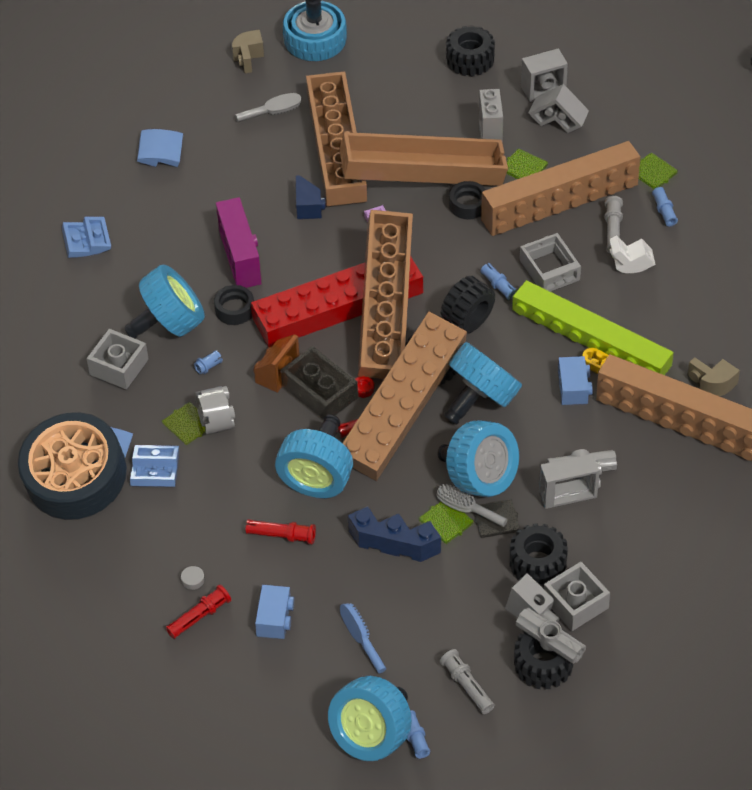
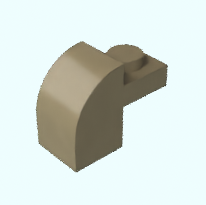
[232,30,264,73]
[687,357,740,396]

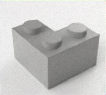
[528,84,589,133]

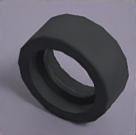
[449,181,486,219]
[214,285,254,325]

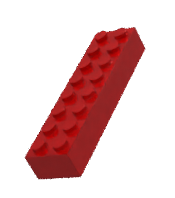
[251,256,424,348]

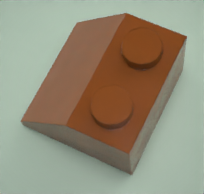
[253,335,300,393]

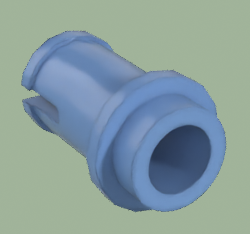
[194,350,223,374]

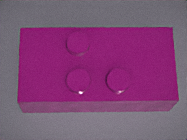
[216,197,262,288]

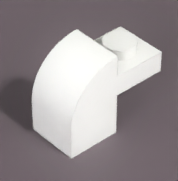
[610,236,656,273]

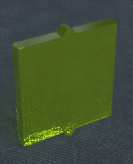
[506,148,548,179]
[638,152,678,189]
[162,402,205,445]
[419,502,474,544]

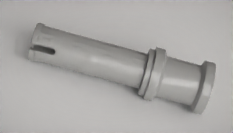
[604,196,623,254]
[440,649,495,714]

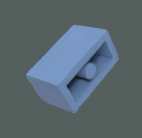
[558,356,592,405]
[255,585,294,639]

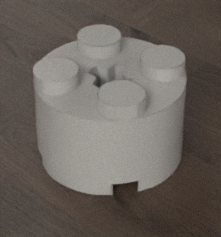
[195,386,235,435]

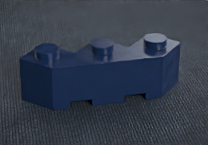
[348,506,441,562]

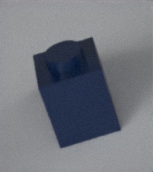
[296,175,325,219]

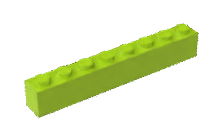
[512,280,674,375]

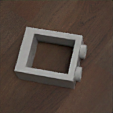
[479,89,503,141]
[520,233,581,292]
[539,453,602,509]

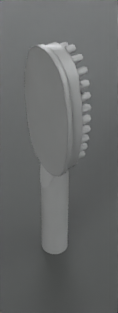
[235,93,301,122]
[437,484,507,527]

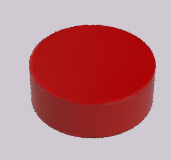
[352,376,374,398]

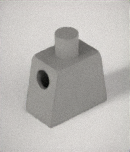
[505,574,560,622]

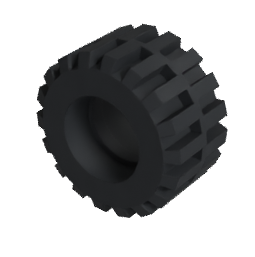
[446,26,495,76]
[440,276,496,334]
[509,523,568,585]
[514,629,573,690]

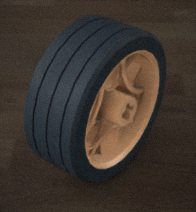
[18,412,127,520]

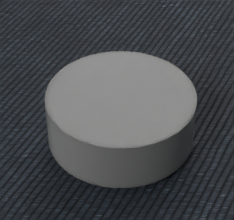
[181,566,205,590]

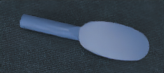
[340,603,386,673]

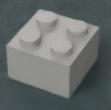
[521,48,568,102]
[87,329,149,390]
[544,562,610,631]

